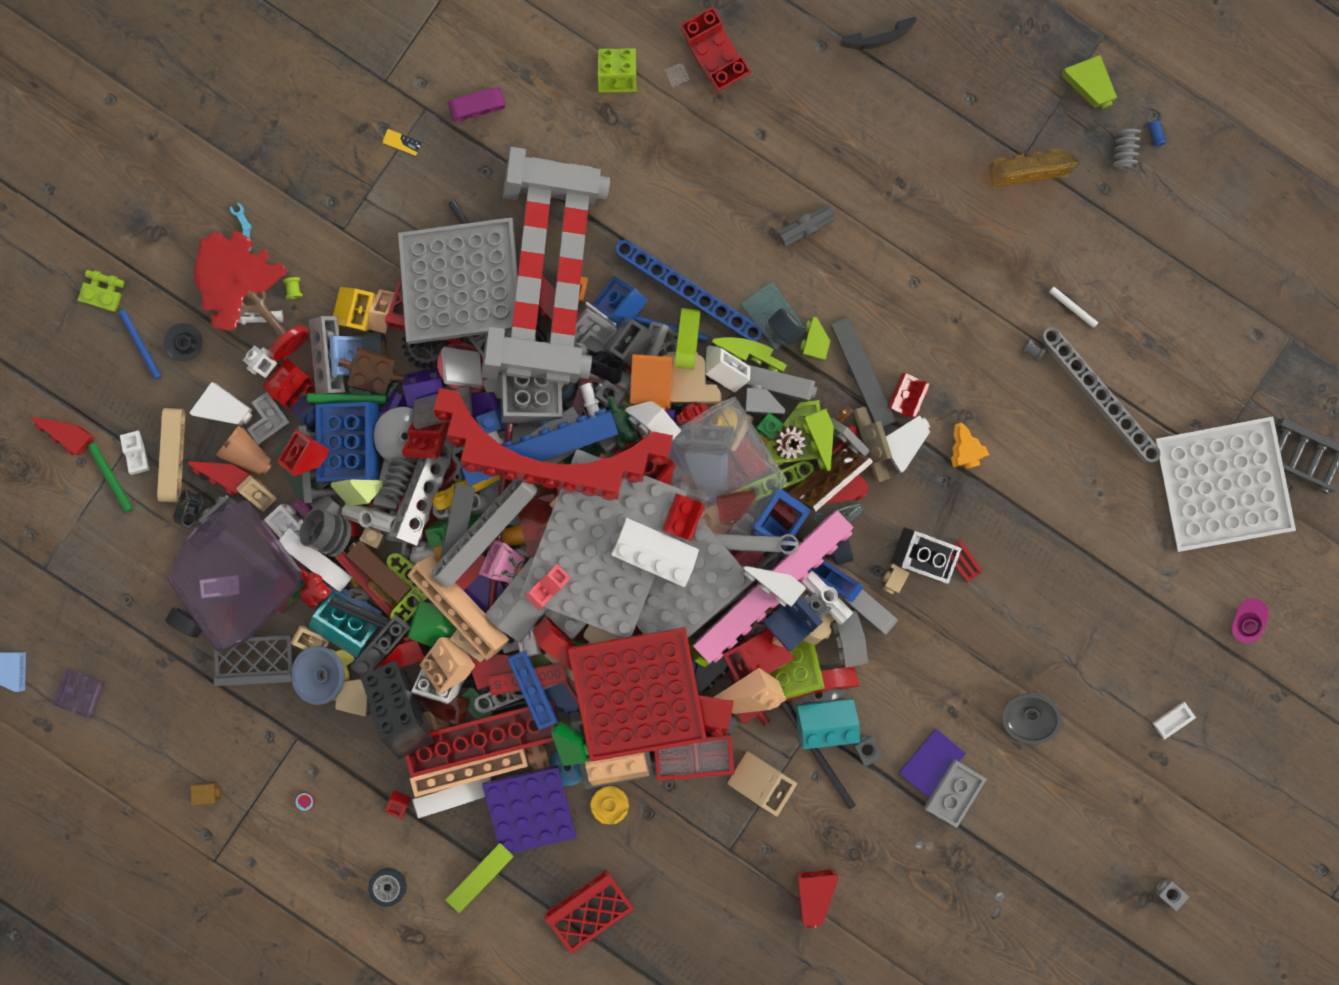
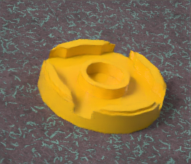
[591,785,629,824]

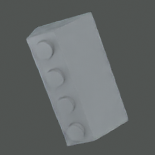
[485,555,548,643]

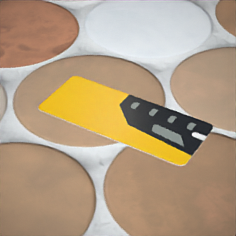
[383,129,421,156]

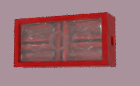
[655,733,735,781]

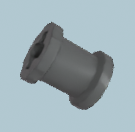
[1021,338,1047,362]

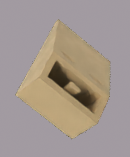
[727,751,798,817]

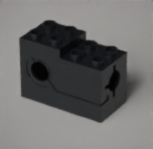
[360,660,434,759]

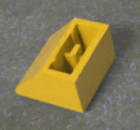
[333,287,377,333]

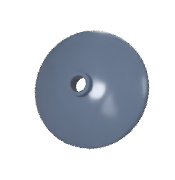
[291,646,345,705]

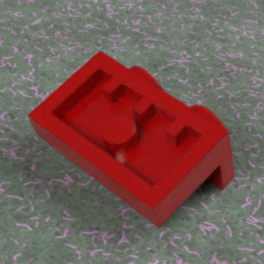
[662,493,705,541]

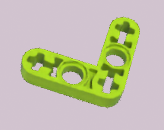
[387,553,428,622]

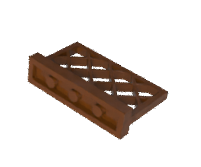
[787,446,872,511]

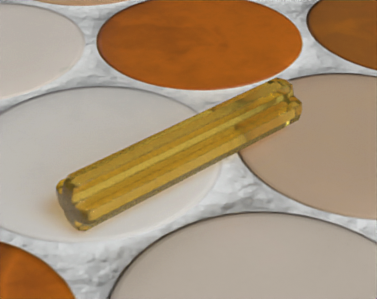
[367,579,411,616]

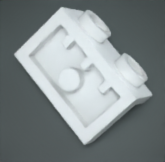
[264,504,303,538]

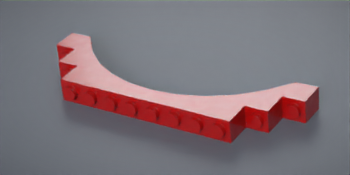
[434,388,673,501]

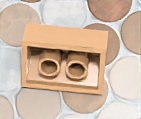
[585,752,650,786]

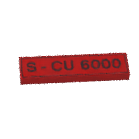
[488,662,568,696]

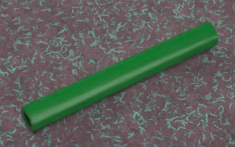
[307,393,386,404]
[87,442,133,513]

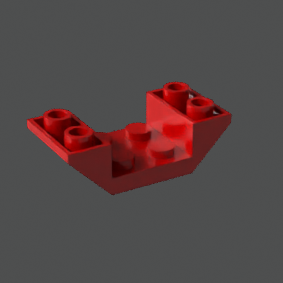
[680,7,751,92]

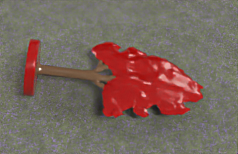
[193,231,310,361]

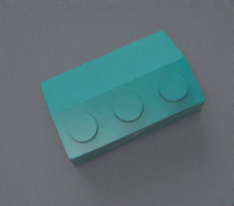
[308,591,378,659]
[796,698,860,750]

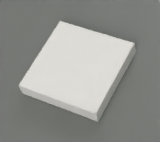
[441,347,483,389]

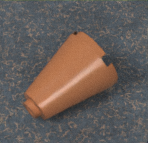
[216,425,272,475]

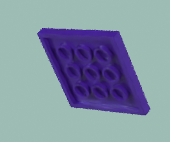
[482,765,576,853]

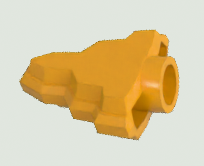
[951,422,989,469]

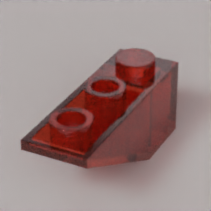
[417,695,469,725]

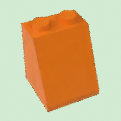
[630,354,675,412]

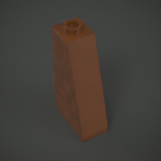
[346,541,412,602]

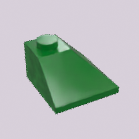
[407,601,457,648]

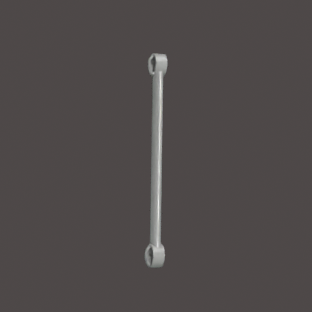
[715,534,799,555]

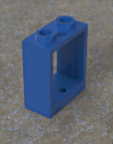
[750,488,811,549]

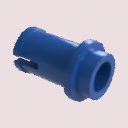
[1148,121,1167,147]

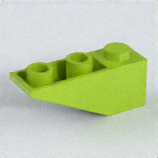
[802,409,834,473]

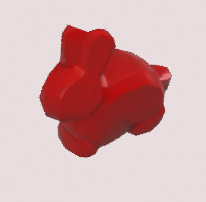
[297,567,332,609]

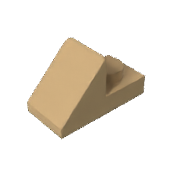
[236,475,277,512]

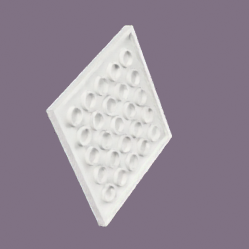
[1155,417,1296,552]

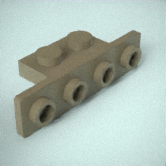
[853,406,892,483]

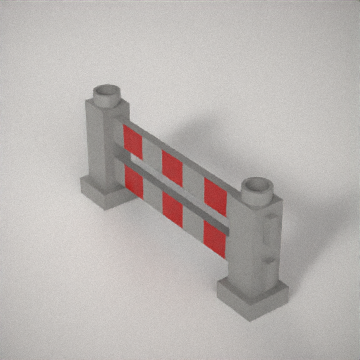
[481,147,610,384]

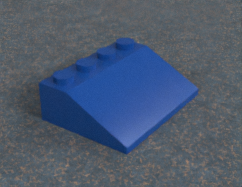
[316,402,379,482]

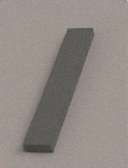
[831,317,895,427]

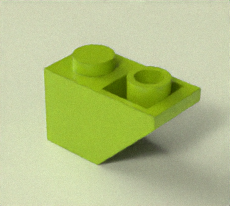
[800,317,830,361]

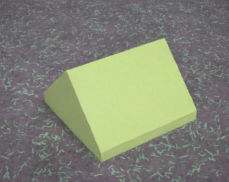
[331,480,383,506]

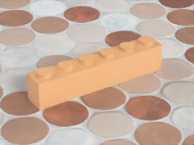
[407,555,509,660]
[410,749,529,797]

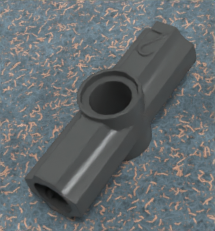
[778,205,836,247]

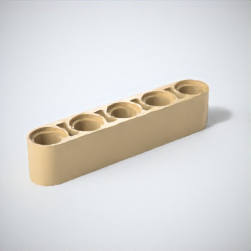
[157,408,185,503]

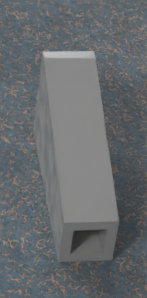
[744,365,817,402]

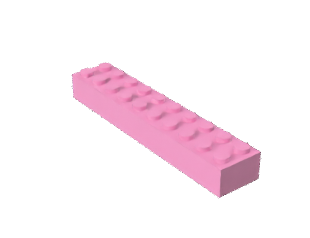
[693,510,854,664]

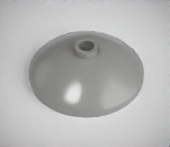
[373,407,419,464]

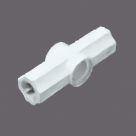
[342,504,396,532]
[800,571,853,625]

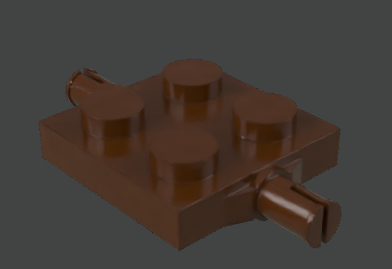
[338,348,404,395]

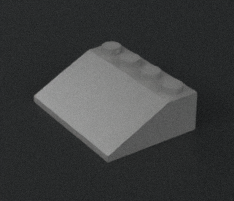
[500,342,562,423]

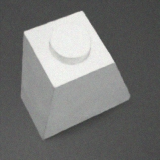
[190,382,253,425]
[886,416,930,473]

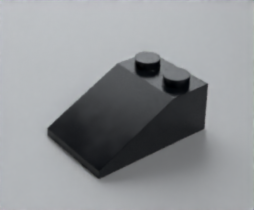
[891,527,962,584]

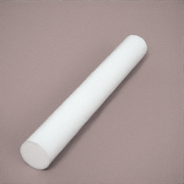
[1049,287,1098,328]

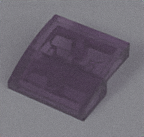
[53,668,105,718]

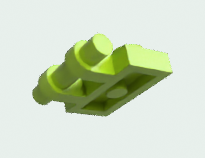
[78,270,125,312]

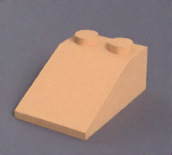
[713,668,786,714]

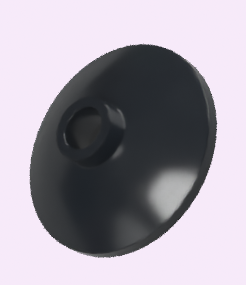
[164,323,203,362]

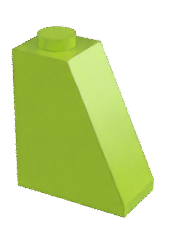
[1061,55,1117,109]

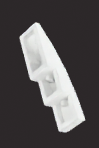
[277,528,353,592]
[412,777,491,818]

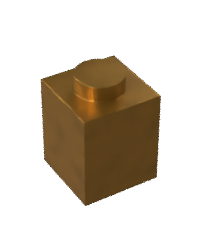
[190,782,222,805]

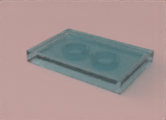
[741,282,806,350]

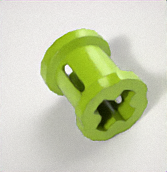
[283,277,303,299]

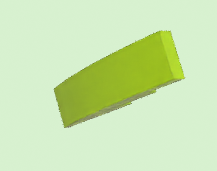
[446,843,514,913]

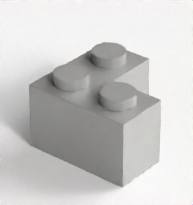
[832,610,868,668]

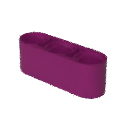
[448,87,506,122]

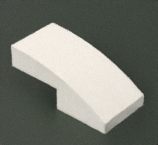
[120,431,150,475]

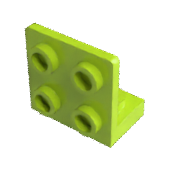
[598,48,637,93]

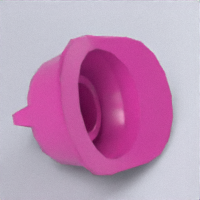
[1232,598,1269,643]

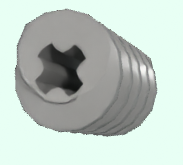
[1113,129,1141,171]

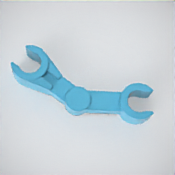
[230,203,252,252]

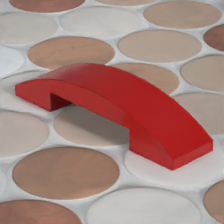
[784,667,859,702]

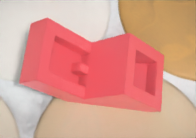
[525,564,571,610]

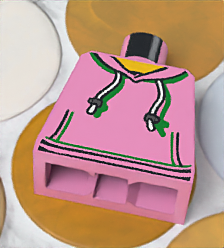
[479,540,525,583]

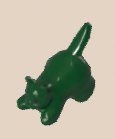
[608,396,640,450]

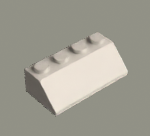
[610,518,699,587]

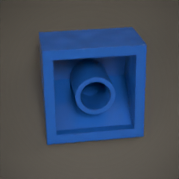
[592,276,648,326]

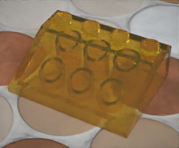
[989,149,1080,188]

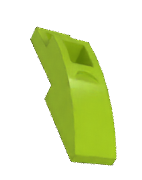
[712,337,787,373]

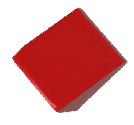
[385,790,411,819]

